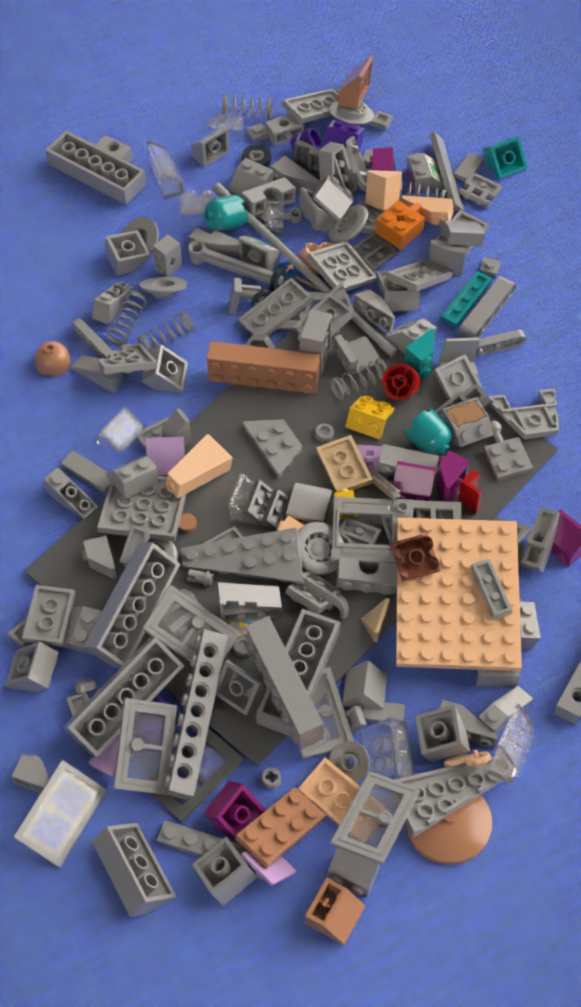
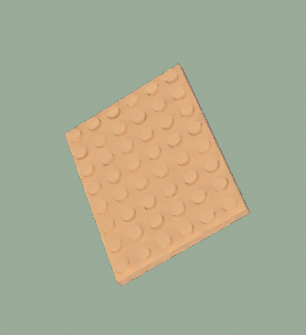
[396,518,522,671]

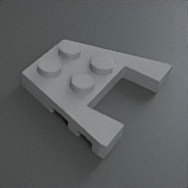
[489,388,559,439]

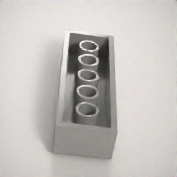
[45,131,146,205]
[83,542,180,668]
[256,609,340,736]
[244,616,324,750]
[63,637,184,757]

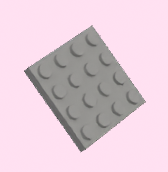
[97,476,187,542]

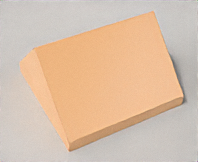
[365,170,402,211]

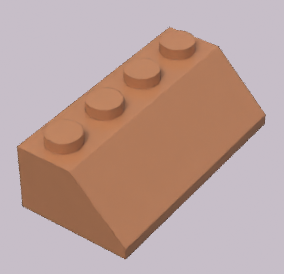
[337,56,373,109]

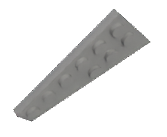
[181,528,304,585]
[391,753,515,838]

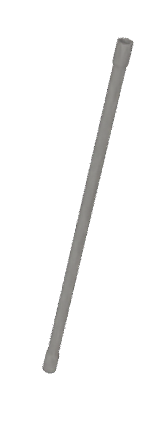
[213,183,398,358]

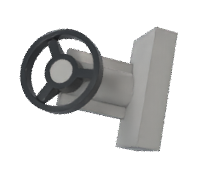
[228,278,272,315]

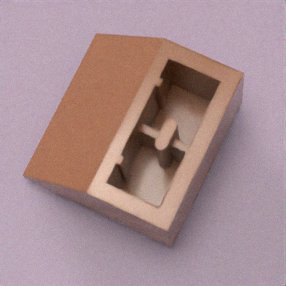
[305,878,365,946]

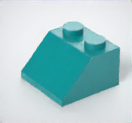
[482,136,528,179]
[404,328,434,381]

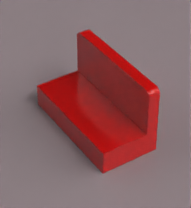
[458,469,482,514]

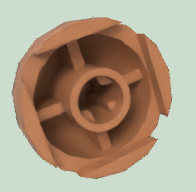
[34,341,71,378]

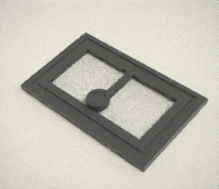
[149,728,244,822]

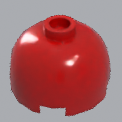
[382,363,420,401]

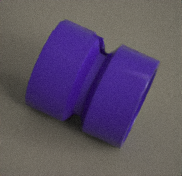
[290,128,321,153]

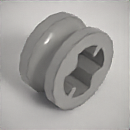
[262,768,281,790]

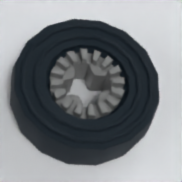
[242,144,271,167]

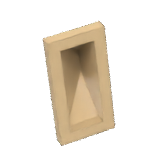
[361,598,390,643]

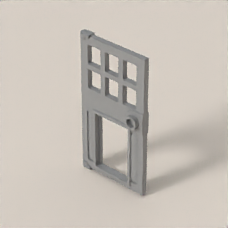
[330,497,461,564]

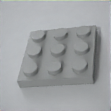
[307,241,377,291]

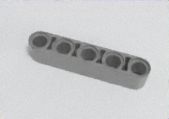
[457,276,516,338]

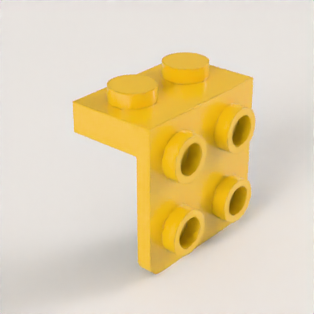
[345,396,395,440]

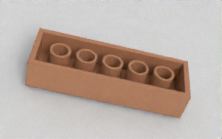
[207,341,320,394]

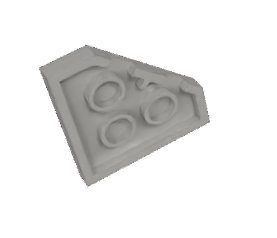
[99,343,157,375]

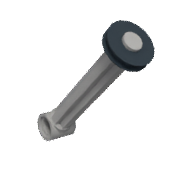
[188,240,286,292]

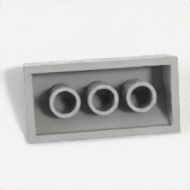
[92,823,176,917]

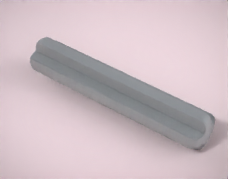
[371,473,400,500]

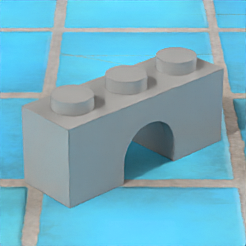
[242,177,296,216]
[336,557,397,595]

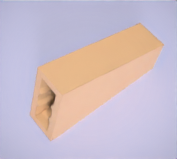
[166,434,233,498]

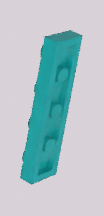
[441,271,492,328]

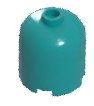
[204,195,247,231]
[404,408,452,455]

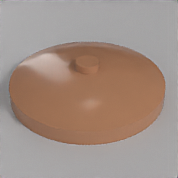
[405,795,492,865]

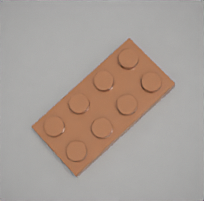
[235,787,326,869]

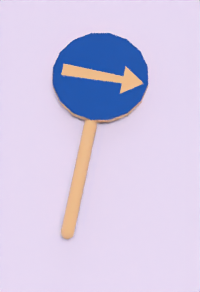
[273,262,322,292]

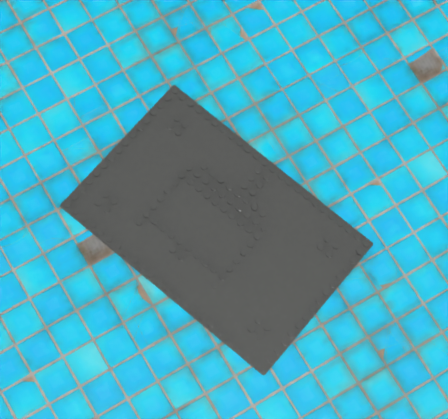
[26,316,557,765]

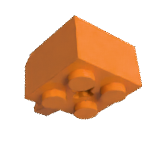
[375,200,425,250]

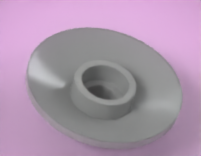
[329,741,370,783]

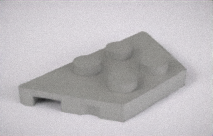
[293,282,355,337]
[243,419,302,478]

